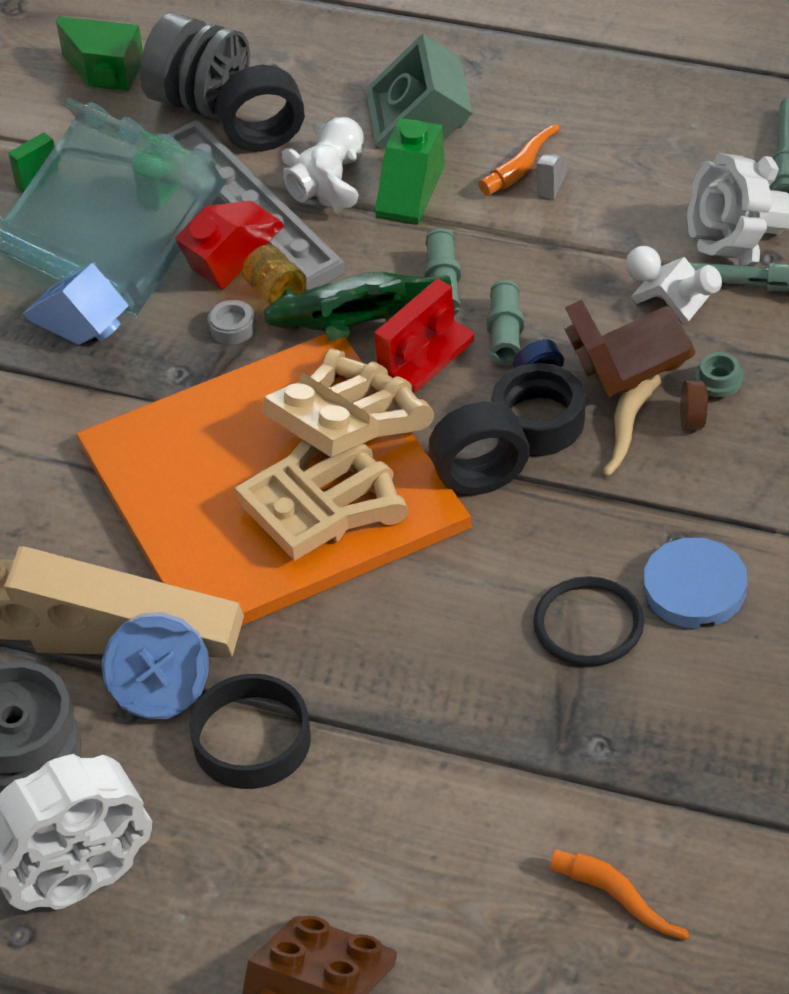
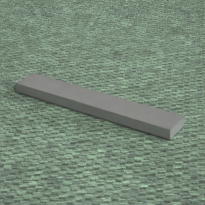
[161,119,345,291]

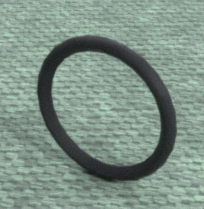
[533,576,644,666]

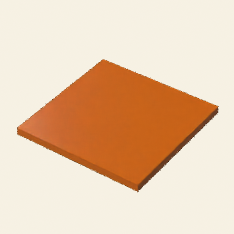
[76,334,472,626]

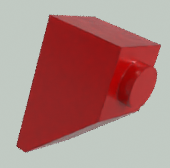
[174,201,284,290]

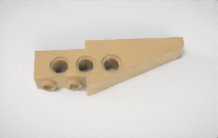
[0,546,244,657]

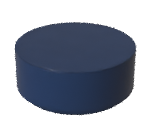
[513,339,564,368]

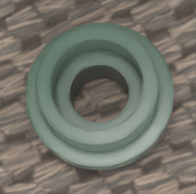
[695,352,744,397]

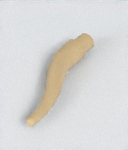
[603,374,661,476]

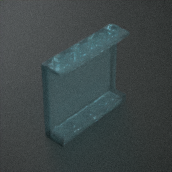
[0,98,225,316]

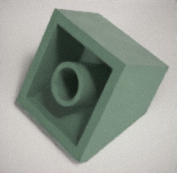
[365,33,473,149]

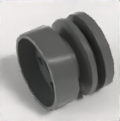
[140,12,250,120]

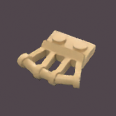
[262,348,434,457]
[234,440,409,561]

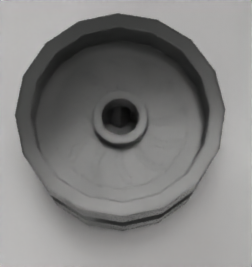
[0,660,81,793]

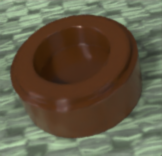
[680,380,708,430]

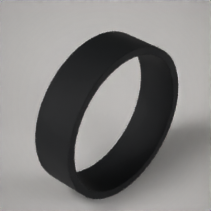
[190,674,311,789]

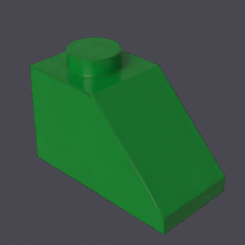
[56,16,143,91]
[375,118,445,225]

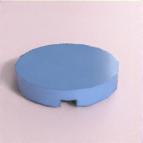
[644,538,748,628]
[102,612,209,720]

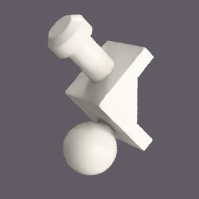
[626,246,722,323]

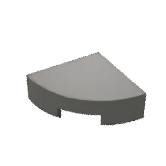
[537,154,568,200]

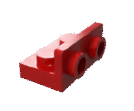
[374,278,474,393]

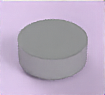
[208,300,256,345]

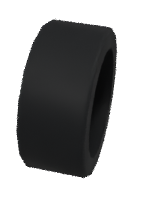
[217,64,305,152]
[491,363,585,456]
[429,401,529,495]

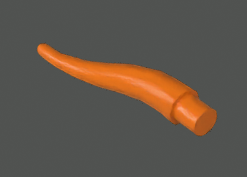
[479,124,560,196]
[550,849,689,940]

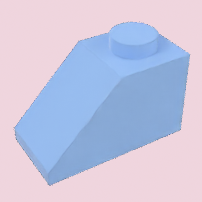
[23,263,129,345]

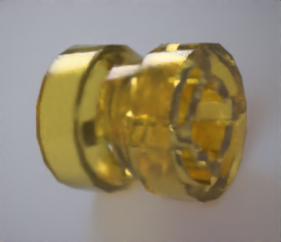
[242,244,307,304]

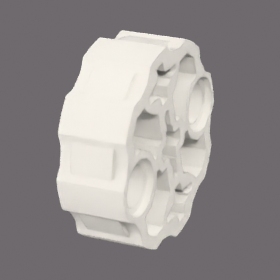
[0,754,152,911]

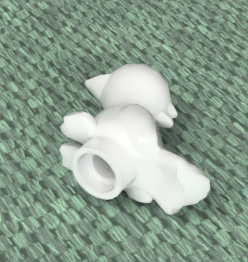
[281,117,364,213]

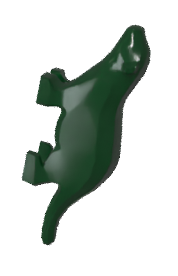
[264,272,451,341]

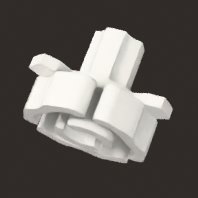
[687,153,789,266]

